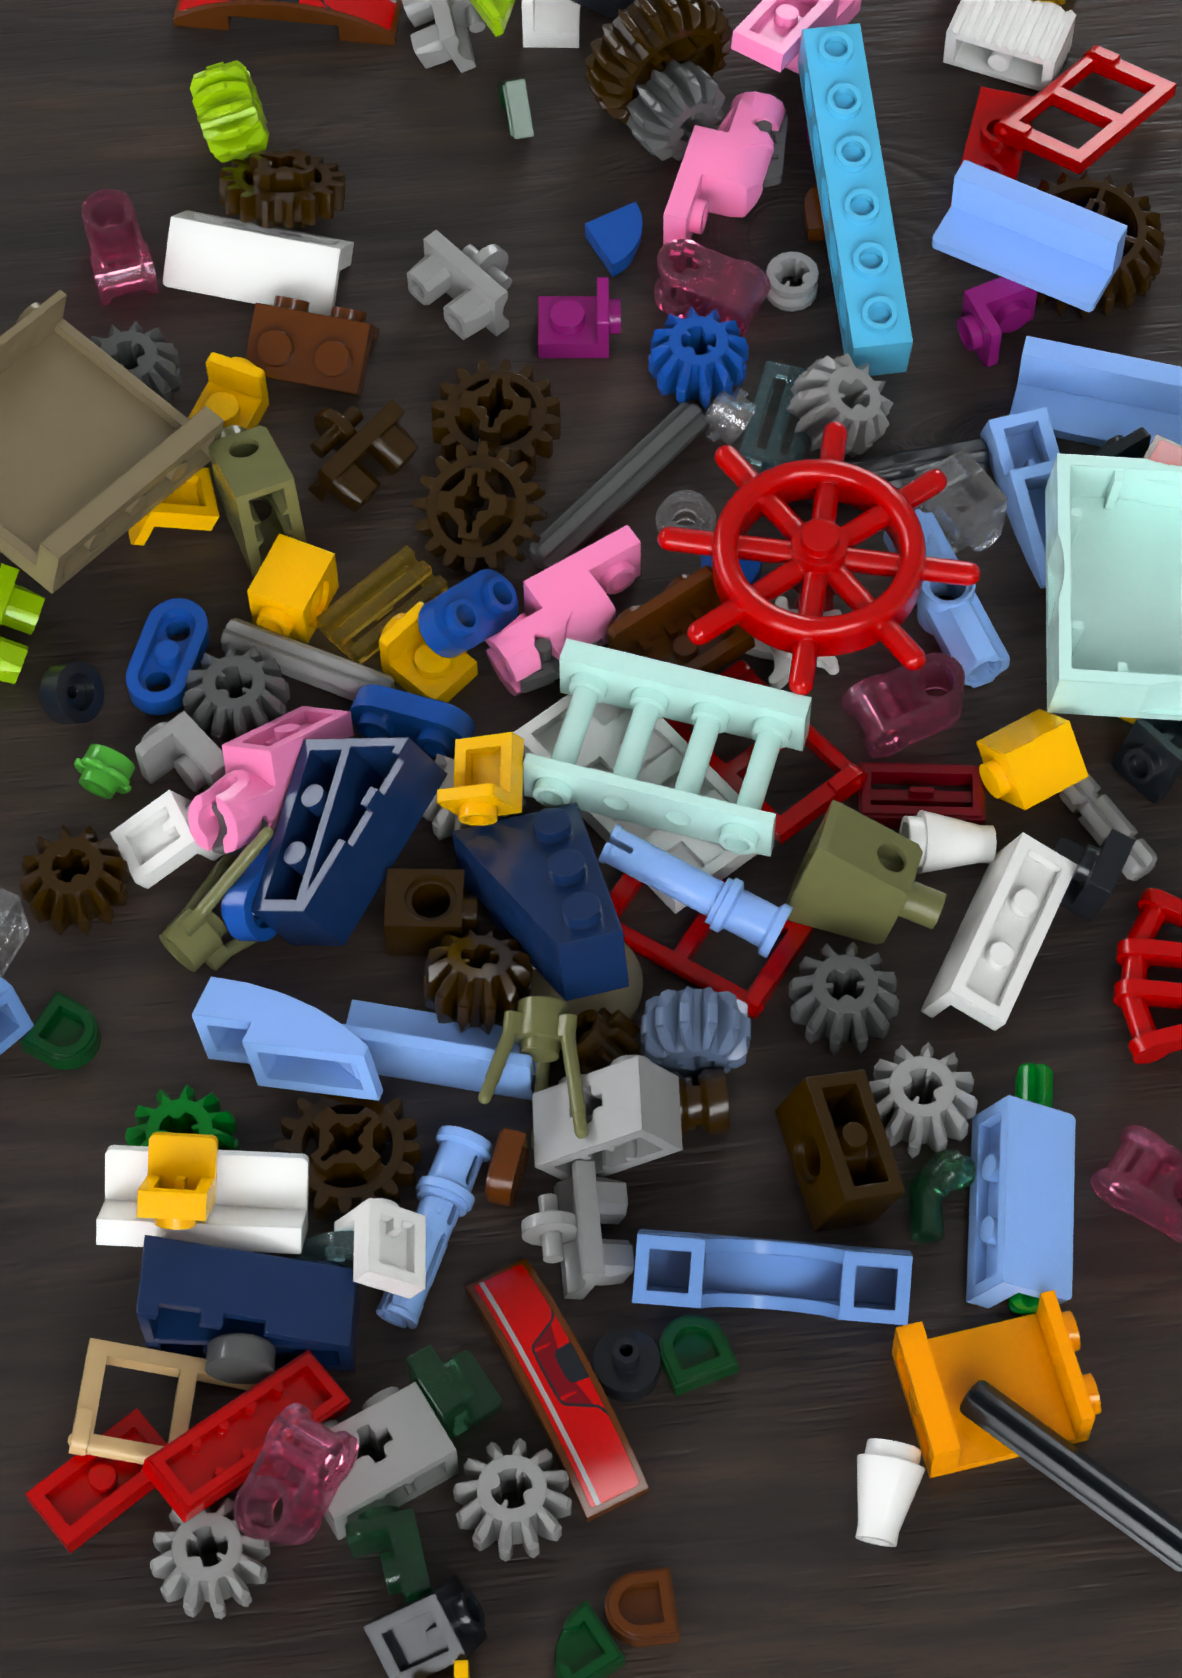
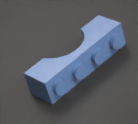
[632,1229,913,1325]

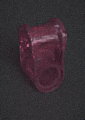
[81,189,159,306]
[653,239,771,337]
[841,652,965,759]
[1090,1125,1182,1243]
[234,1403,359,1546]

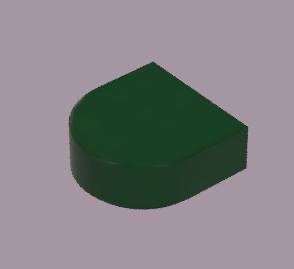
[20,991,101,1070]
[659,1314,738,1397]

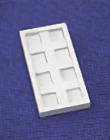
[513,695,757,914]

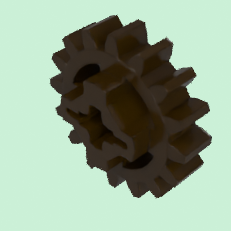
[219,149,345,229]
[431,359,561,481]
[413,441,548,575]
[275,1094,421,1221]

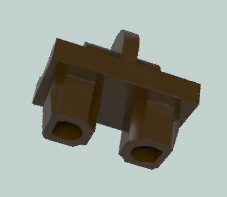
[308,399,419,512]

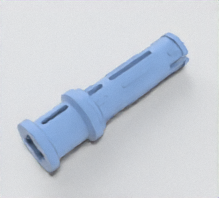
[598,824,793,958]
[376,1125,494,1329]

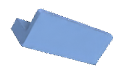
[932,160,1128,312]
[1010,336,1182,447]
[343,999,536,1101]
[966,1095,1076,1308]

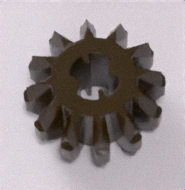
[19,825,130,936]
[423,928,533,1035]

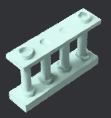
[523,638,812,857]

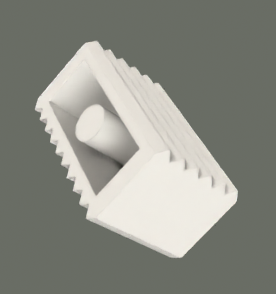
[943,0,1076,91]

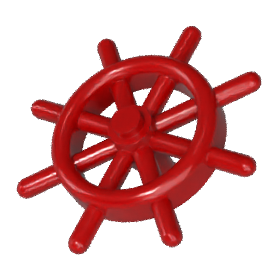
[657,421,981,695]

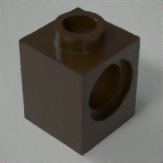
[384,868,478,956]

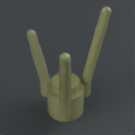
[159,827,274,972]
[478,996,588,1150]

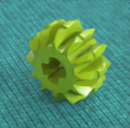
[190,60,269,163]

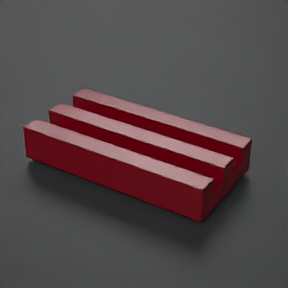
[857,762,986,829]

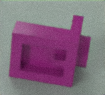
[538,277,621,358]
[957,277,1038,368]

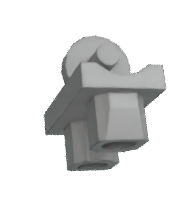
[402,0,486,73]
[407,230,512,340]
[521,1160,634,1300]

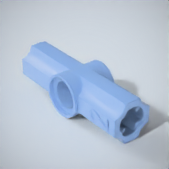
[883,509,1010,688]

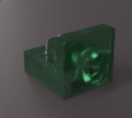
[406,1344,502,1440]
[345,1505,432,1603]

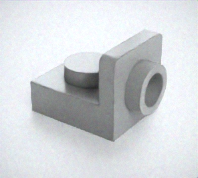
[135,711,226,792]

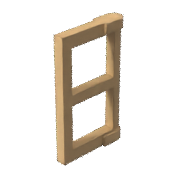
[67,1338,281,1490]

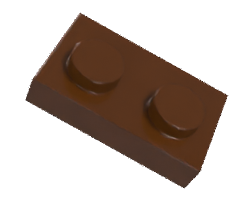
[245,296,380,396]
[606,565,755,673]

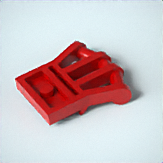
[1113,888,1182,1064]

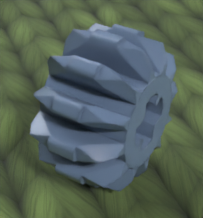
[640,986,751,1077]

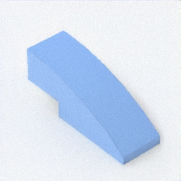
[980,407,1060,589]
[192,976,383,1101]

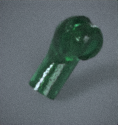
[908,1149,976,1243]

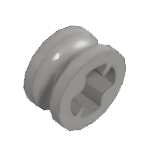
[765,251,819,312]

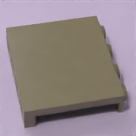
[0,290,224,594]

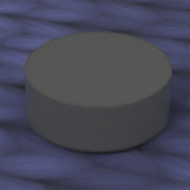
[205,1333,276,1384]

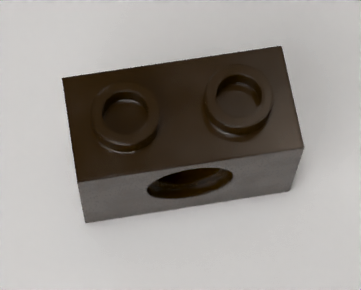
[775,1069,905,1232]

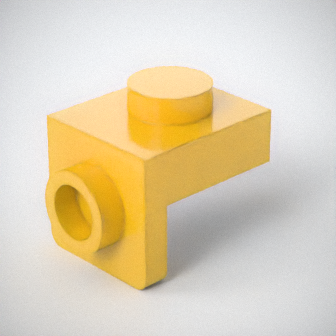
[437,732,524,826]
[137,1132,218,1230]

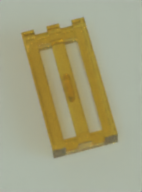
[316,545,449,664]

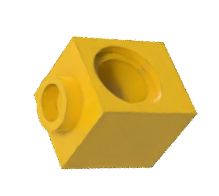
[247,533,339,644]

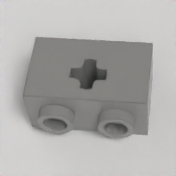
[532,1055,683,1180]
[294,1381,459,1541]

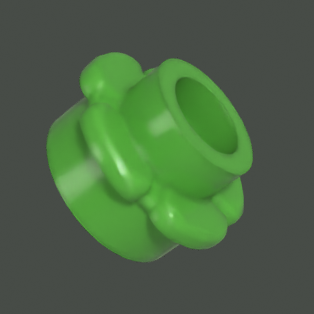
[74,744,135,799]

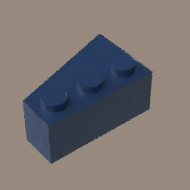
[251,737,448,946]
[452,803,629,1001]
[136,1235,361,1371]

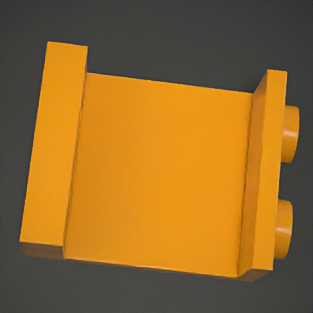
[892,1290,1101,1479]

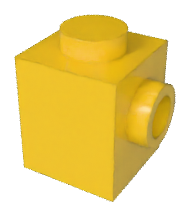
[976,709,1089,810]

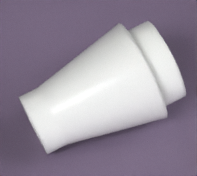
[899,810,997,874]
[855,1438,925,1547]

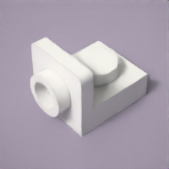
[110,790,224,889]
[334,1198,426,1299]

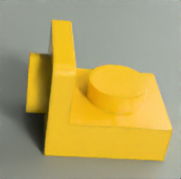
[188,352,269,430]
[128,468,220,546]
[379,601,478,703]

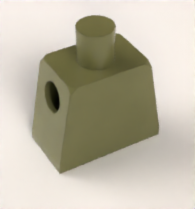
[208,425,307,577]
[786,800,946,945]

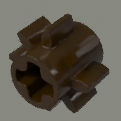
[562,1007,641,1074]

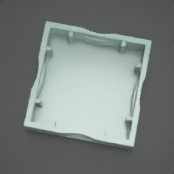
[1045,453,1182,721]

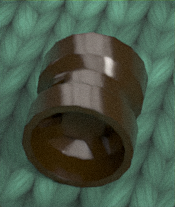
[671,1067,730,1137]

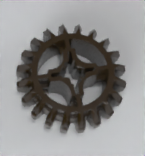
[584,0,733,126]
[1036,169,1165,320]

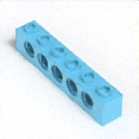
[798,23,913,376]

